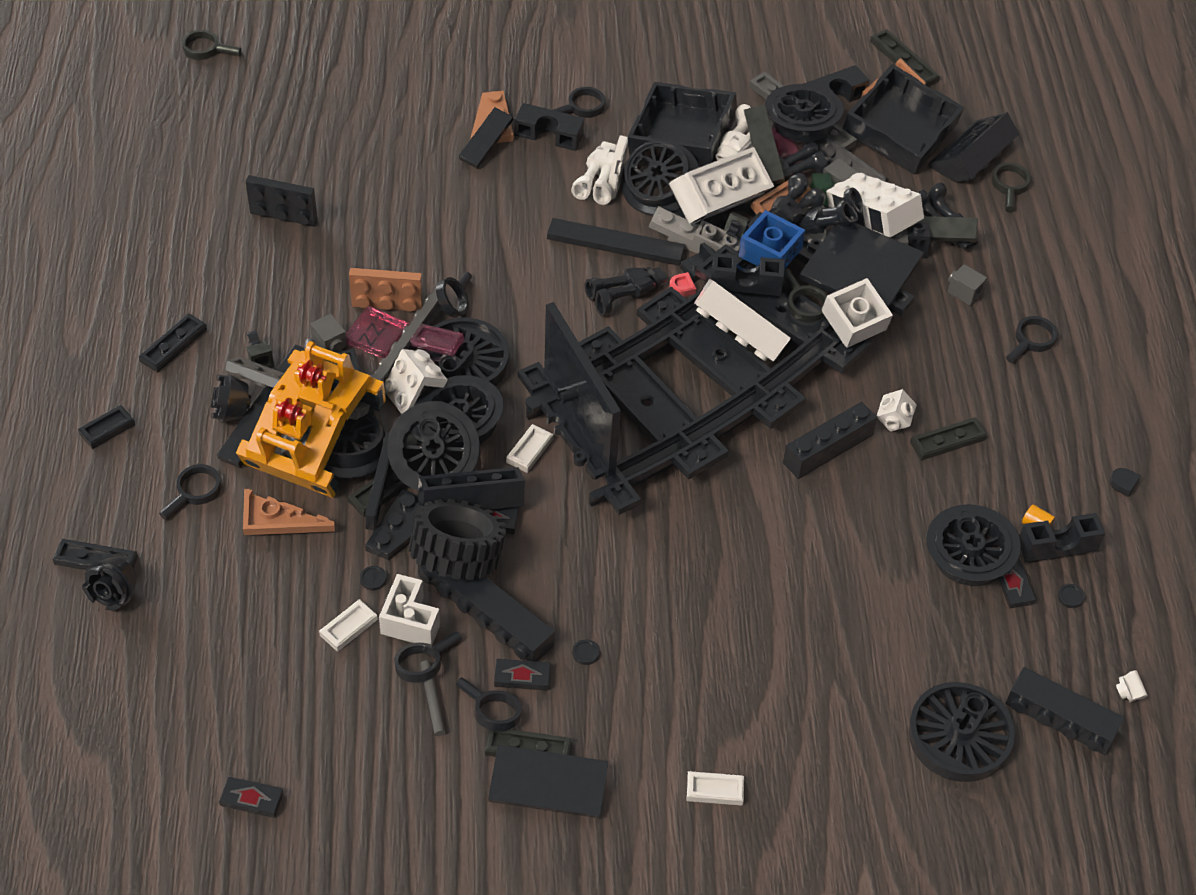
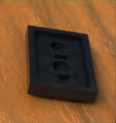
[245,175,318,227]

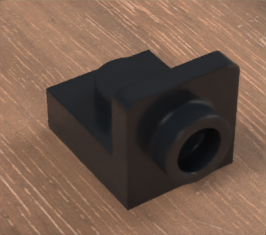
[907,222,931,258]
[680,243,715,282]

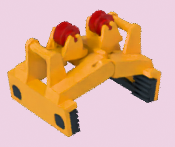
[236,341,386,498]

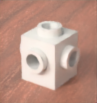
[877,389,917,432]

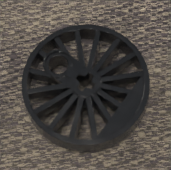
[417,318,509,386]
[909,682,1015,782]

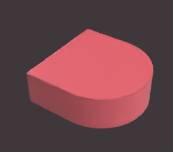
[669,272,696,297]

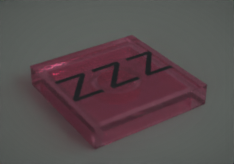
[346,305,409,359]

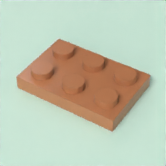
[349,268,423,311]

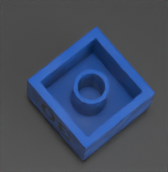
[739,210,805,269]

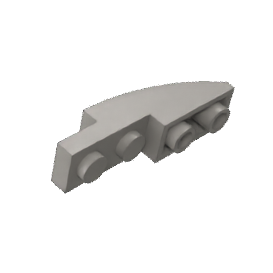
[649,206,741,253]

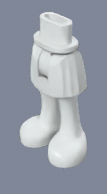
[716,104,774,160]
[571,142,617,205]

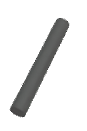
[420,660,445,736]

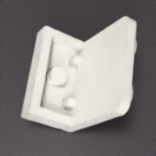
[384,349,447,414]

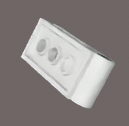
[669,147,774,225]

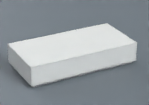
[506,424,553,473]
[319,599,378,652]
[686,771,744,805]

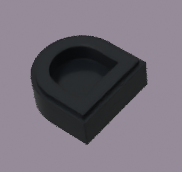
[1110,468,1141,496]

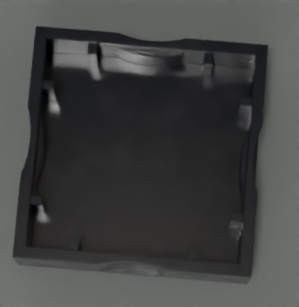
[842,64,965,175]
[627,82,737,167]

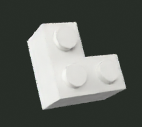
[379,574,440,645]

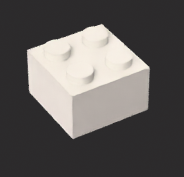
[822,278,893,348]

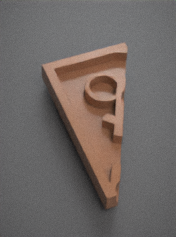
[243,489,335,535]

